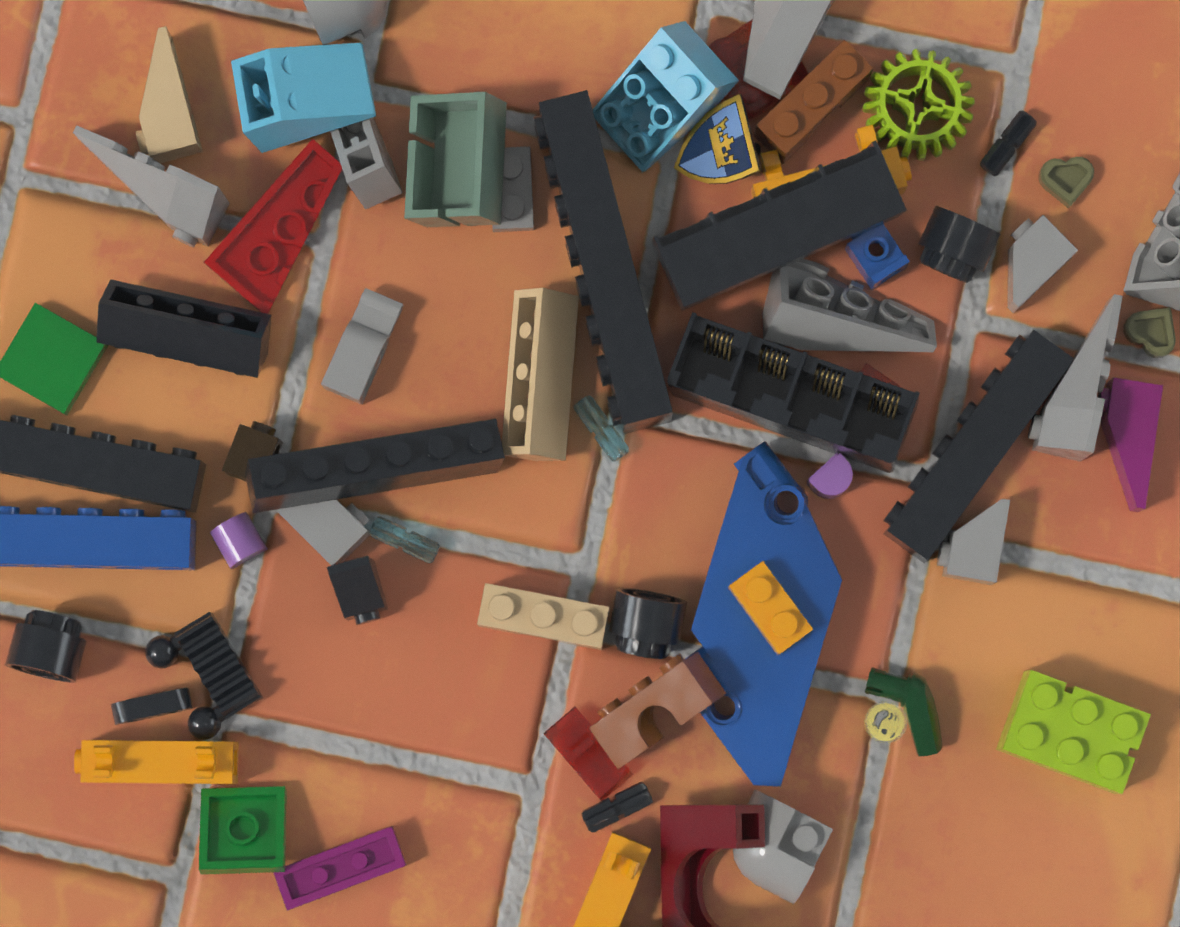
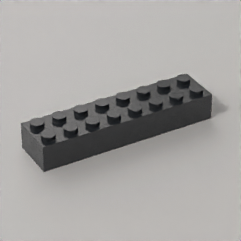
[533,90,673,434]

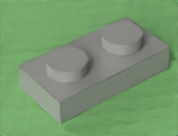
[492,147,534,232]

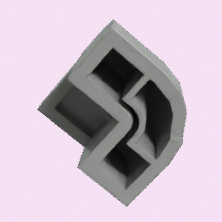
[303,0,389,45]
[733,790,833,904]

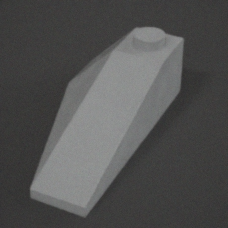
[743,0,834,99]
[73,125,230,247]
[1124,173,1180,311]
[762,259,937,352]
[1028,294,1123,462]

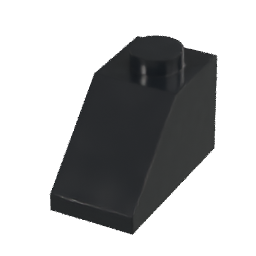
[327,555,388,625]

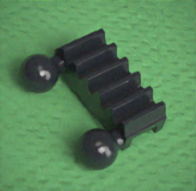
[145,612,263,740]

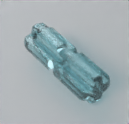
[574,395,629,462]
[369,516,440,563]

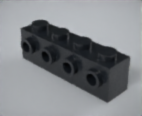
[96,279,272,378]

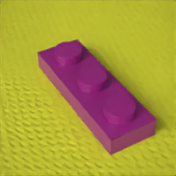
[273,826,407,911]

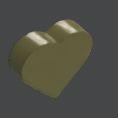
[1038,157,1094,209]
[1123,307,1176,358]

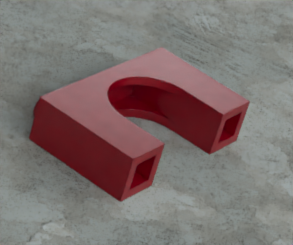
[660,804,765,927]

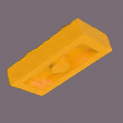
[728,561,813,655]

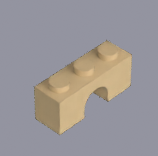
[477,583,609,650]

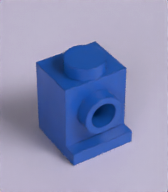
[845,224,910,290]

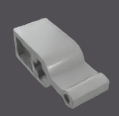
[321,288,404,405]

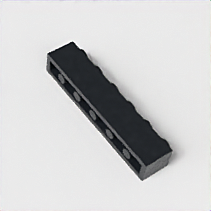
[883,330,1074,563]
[0,415,206,513]
[245,419,505,513]

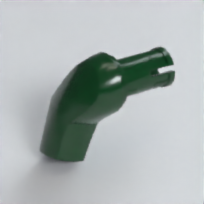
[865,667,943,757]

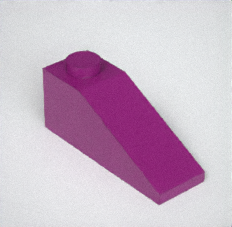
[1098,377,1163,512]

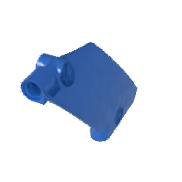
[684,441,842,787]

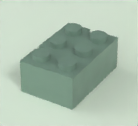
[404,92,507,227]

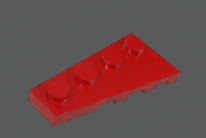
[204,139,342,314]

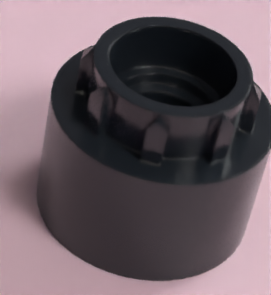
[918,206,1001,283]
[609,588,687,659]
[5,610,87,683]

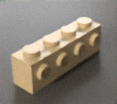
[502,288,579,461]

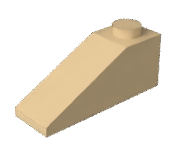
[136,26,203,163]

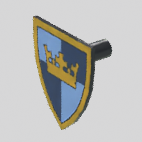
[674,94,761,184]

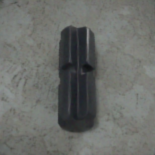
[980,110,1037,176]
[581,782,653,833]

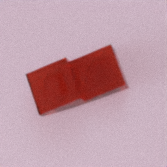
[543,706,633,801]

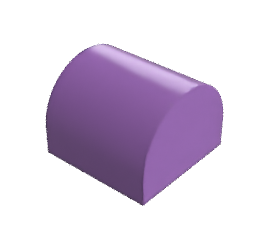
[807,453,853,499]
[210,512,268,570]

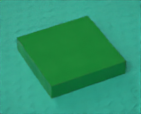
[0,303,108,416]
[199,786,287,875]

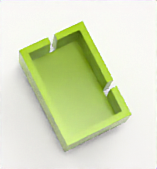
[996,670,1151,794]

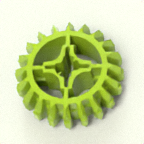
[862,49,975,161]

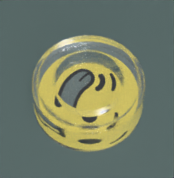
[864,701,907,743]

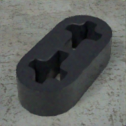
[111,688,193,725]

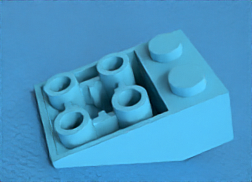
[592,21,739,172]
[231,42,376,153]

